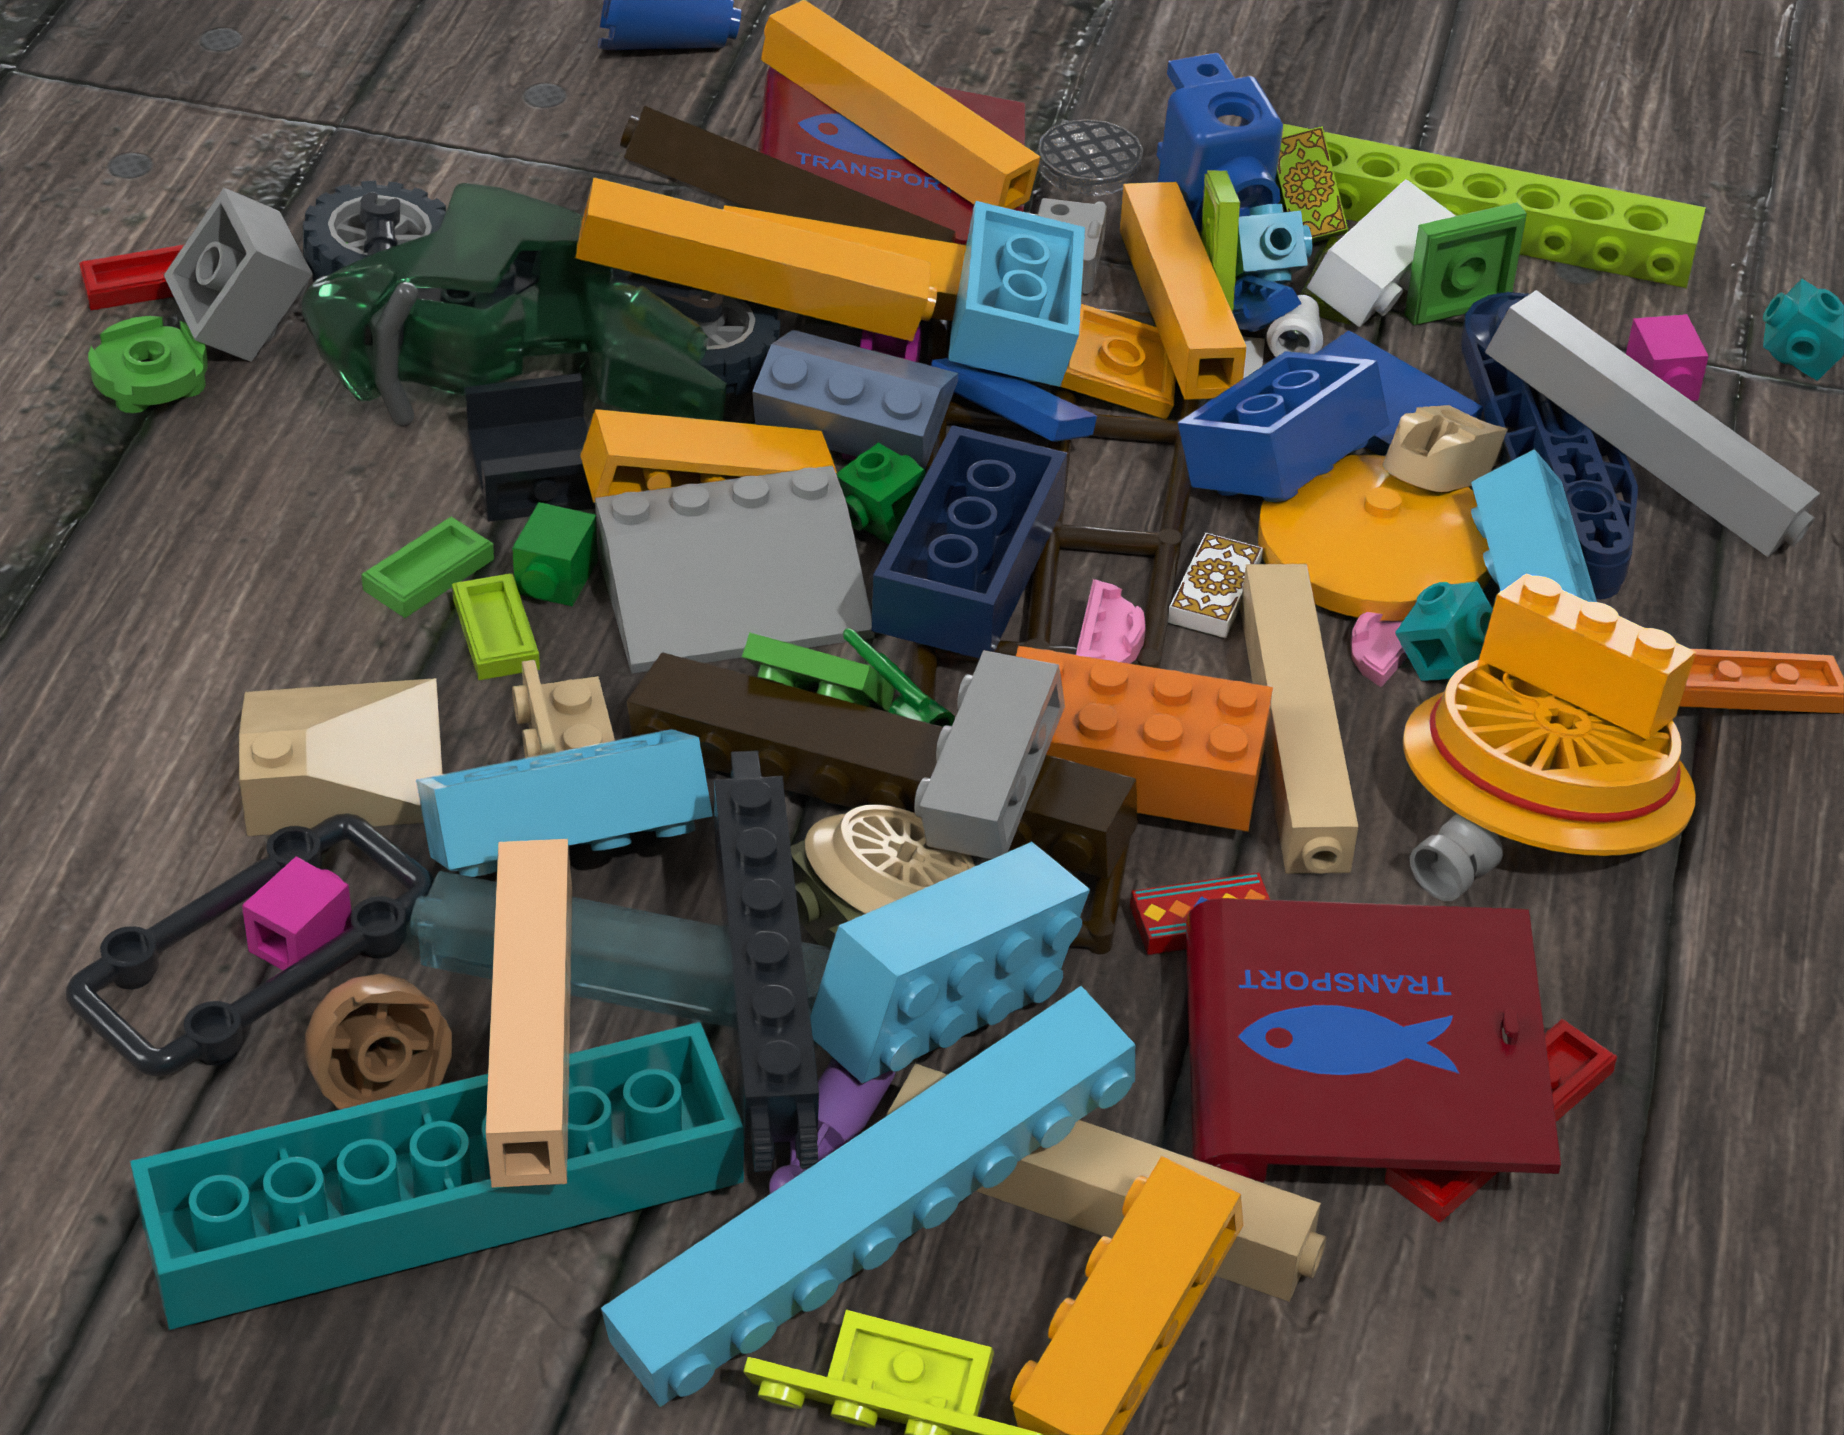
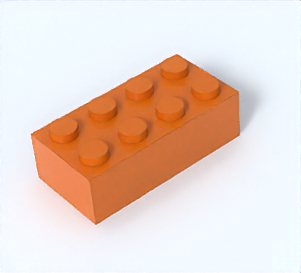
[1016,646,1273,831]

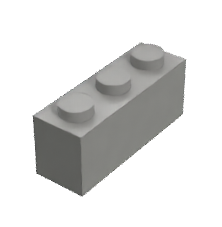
[914,650,1065,859]

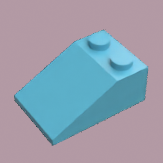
[948,201,1085,387]

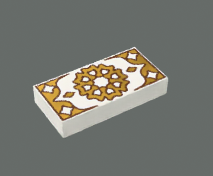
[1168,533,1263,638]

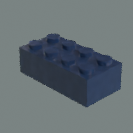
[871,425,1067,658]

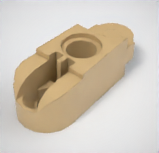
[1383,405,1508,492]

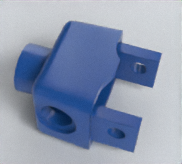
[1156,53,1283,232]

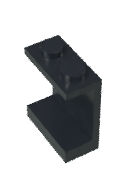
[464,373,595,522]

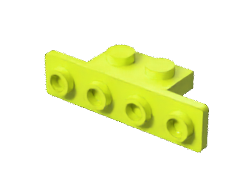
[743,1310,1043,1435]

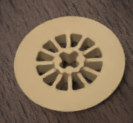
[805,805,975,914]

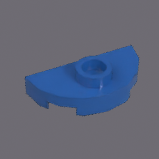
[1232,274,1302,332]

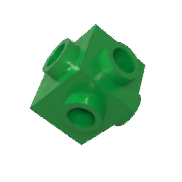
[836,442,926,545]

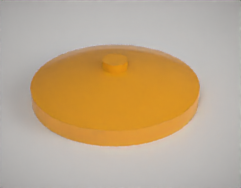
[1258,455,1491,621]

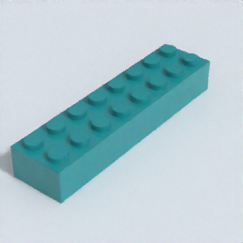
[130,1022,744,1330]

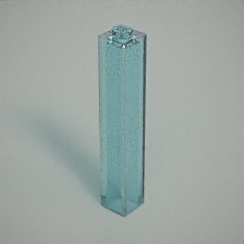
[410,871,831,1044]

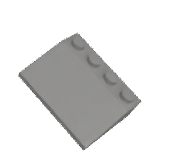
[595,465,874,674]

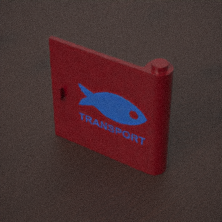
[1186,898,1561,1183]

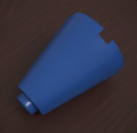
[598,0,742,50]

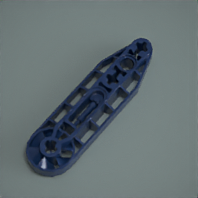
[1461,292,1638,600]

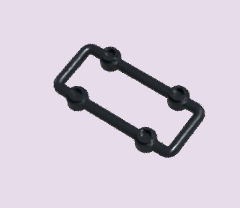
[66,813,438,1076]

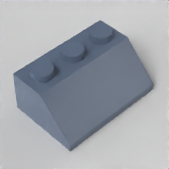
[752,330,958,470]

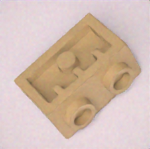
[512,660,615,758]

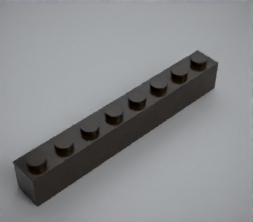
[627,652,1137,879]

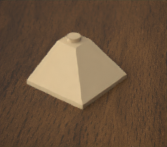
[239,678,443,836]

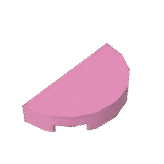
[1076,579,1145,664]
[1350,612,1408,687]

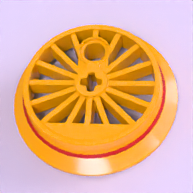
[1403,660,1696,856]

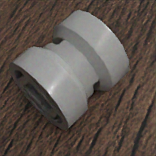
[1410,814,1503,901]

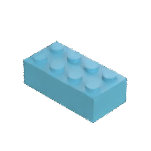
[416,729,713,878]
[810,842,1090,1084]

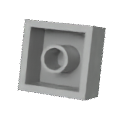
[164,188,313,362]

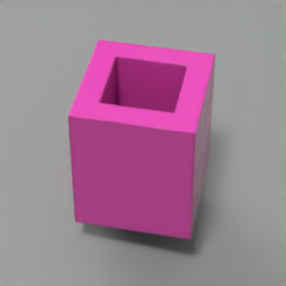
[1626,314,1709,401]
[242,857,352,970]

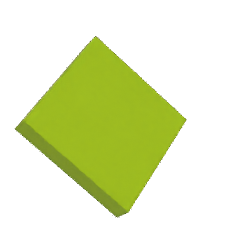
[1201,170,1240,311]

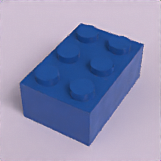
[1178,351,1390,502]

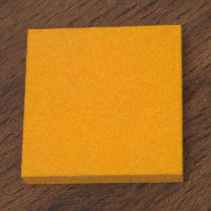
[1060,304,1176,420]

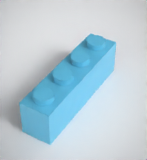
[1471,449,1597,602]

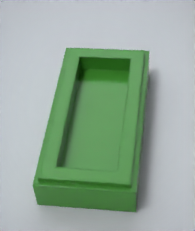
[361,516,494,618]

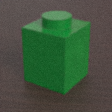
[512,502,598,607]

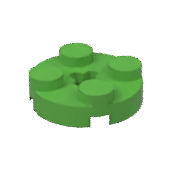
[88,316,208,413]

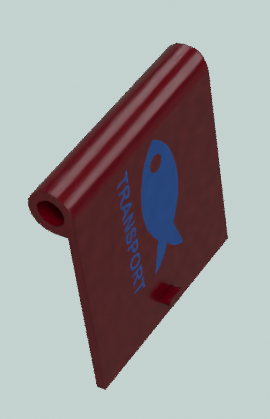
[758,66,1025,245]

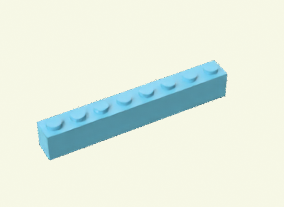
[601,986,1135,1407]

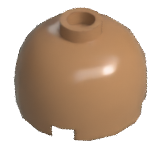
[305,974,452,1110]

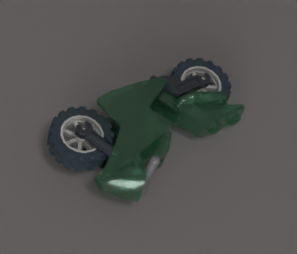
[302,181,780,426]

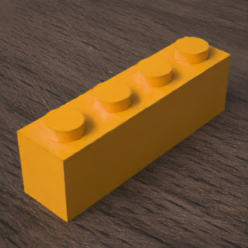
[580,409,837,502]
[1010,1156,1244,1435]

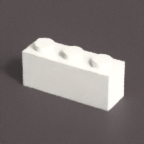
[1307,179,1456,327]

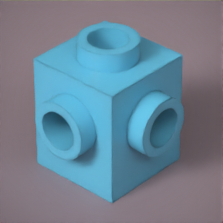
[1235,204,1312,284]

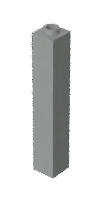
[1485,290,1820,557]

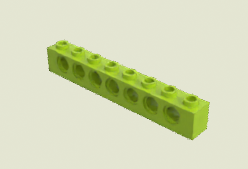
[1275,124,1706,288]

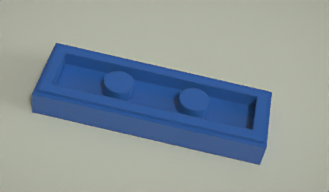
[931,358,1097,442]

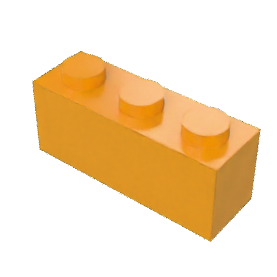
[1479,573,1696,740]

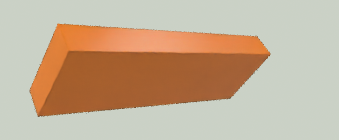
[1679,649,1844,714]

